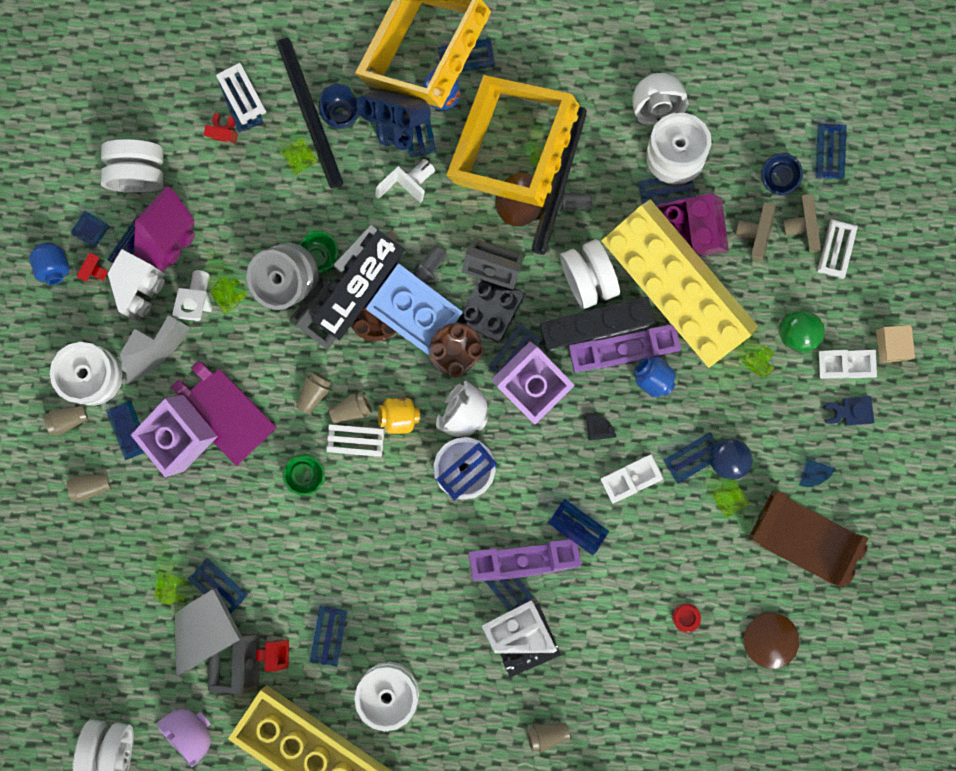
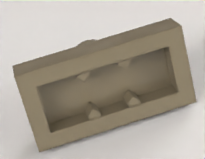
[784,194,821,253]
[736,202,776,263]

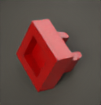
[204,113,238,144]
[76,252,108,282]
[255,639,289,672]

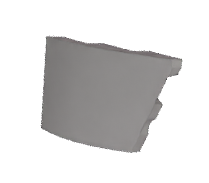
[120,315,191,384]
[175,588,243,676]

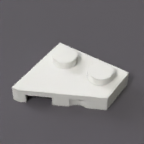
[482,600,557,653]

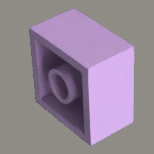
[491,342,575,424]
[131,395,218,477]

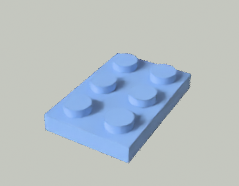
[364,263,463,356]

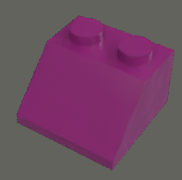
[134,186,195,272]

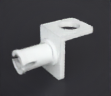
[375,159,435,202]
[172,270,212,321]

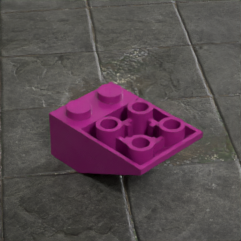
[634,193,729,256]

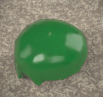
[298,231,339,274]
[779,311,825,352]
[282,454,325,496]

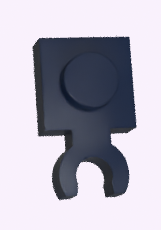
[823,396,874,426]

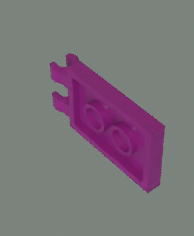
[171,360,277,466]

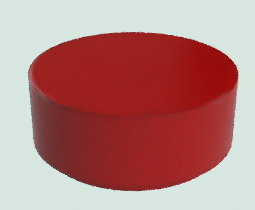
[672,604,701,632]

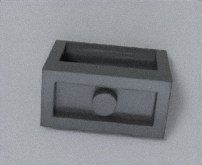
[461,238,526,290]
[289,278,337,350]
[208,634,260,695]

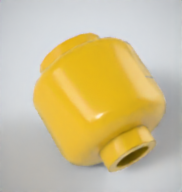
[378,398,420,434]

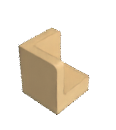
[876,325,915,363]

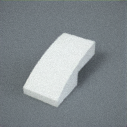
[819,350,877,379]
[601,454,664,504]

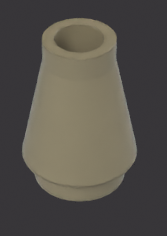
[296,372,332,414]
[329,392,372,424]
[43,405,88,436]
[67,474,111,502]
[527,722,570,753]

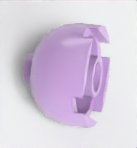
[156,709,211,767]

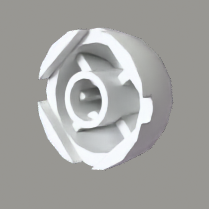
[632,73,689,125]
[436,381,488,437]

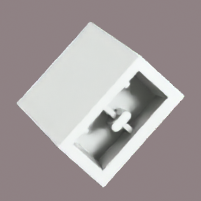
[108,249,165,321]

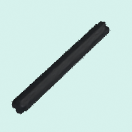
[277,37,343,189]
[531,107,587,255]

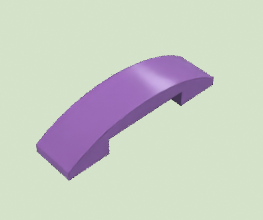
[568,324,681,373]
[468,539,581,581]

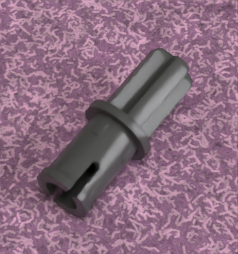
[544,190,592,212]
[413,245,447,284]

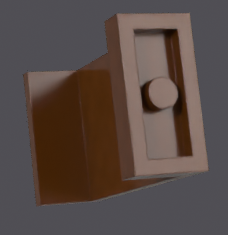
[747,491,869,588]

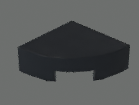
[585,413,616,441]

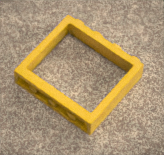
[355,0,491,108]
[446,75,580,207]

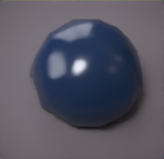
[319,84,360,129]
[761,153,803,195]
[710,438,753,480]

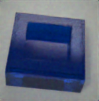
[70,211,110,248]

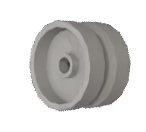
[246,242,319,310]

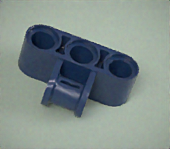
[356,89,431,151]

